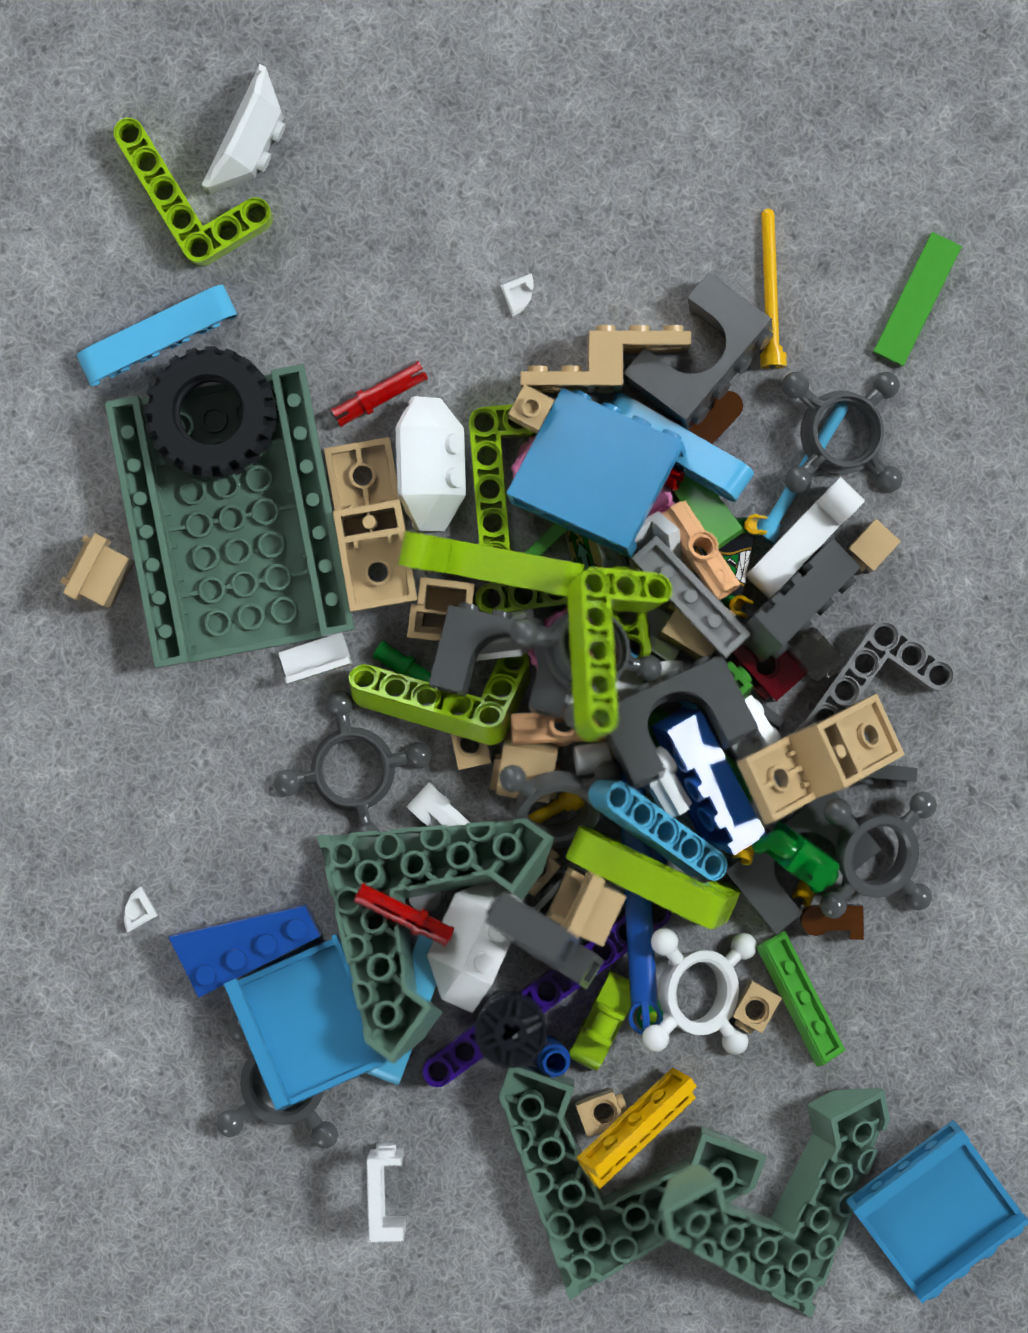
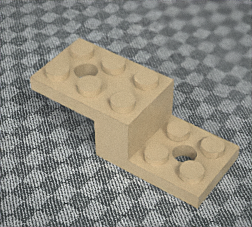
[521,325,691,393]
[324,437,418,612]
[737,694,905,825]

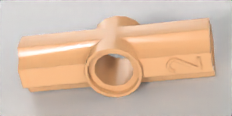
[662,501,741,600]
[511,713,607,747]

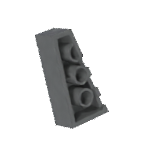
[743,538,861,662]

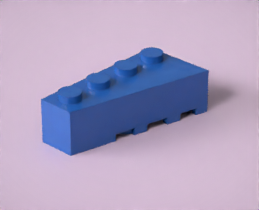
[651,707,766,855]
[168,904,322,997]

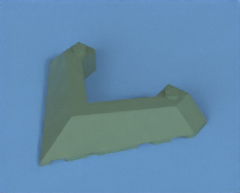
[317,818,554,1064]
[499,1065,767,1301]
[660,1088,890,1317]

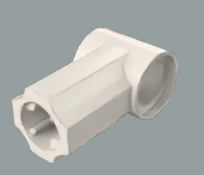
[571,741,611,776]
[644,746,692,817]
[406,782,471,826]

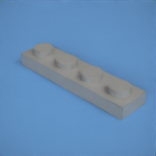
[631,535,751,659]

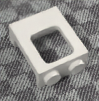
[367,1143,406,1242]

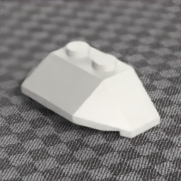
[201,64,286,193]
[396,396,466,532]
[427,882,526,1013]

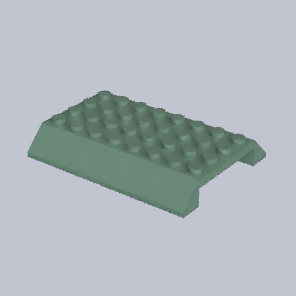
[105,364,355,668]

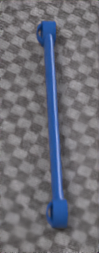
[617,762,663,1034]

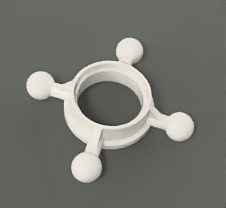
[642,928,757,1055]

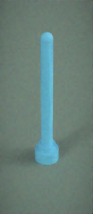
[754,403,848,545]

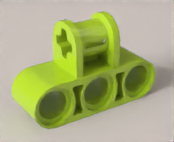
[568,970,631,1072]

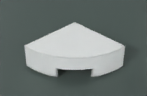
[500,274,534,318]
[124,886,158,932]

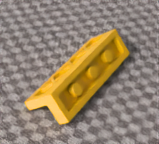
[576,1067,697,1189]

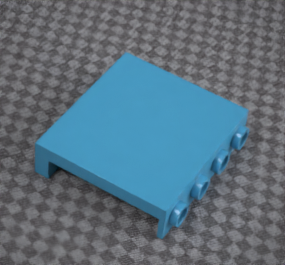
[506,388,686,558]
[224,934,390,1111]
[845,1120,1028,1303]

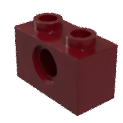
[729,643,807,702]

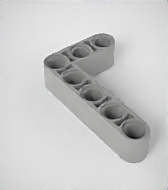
[795,621,955,731]

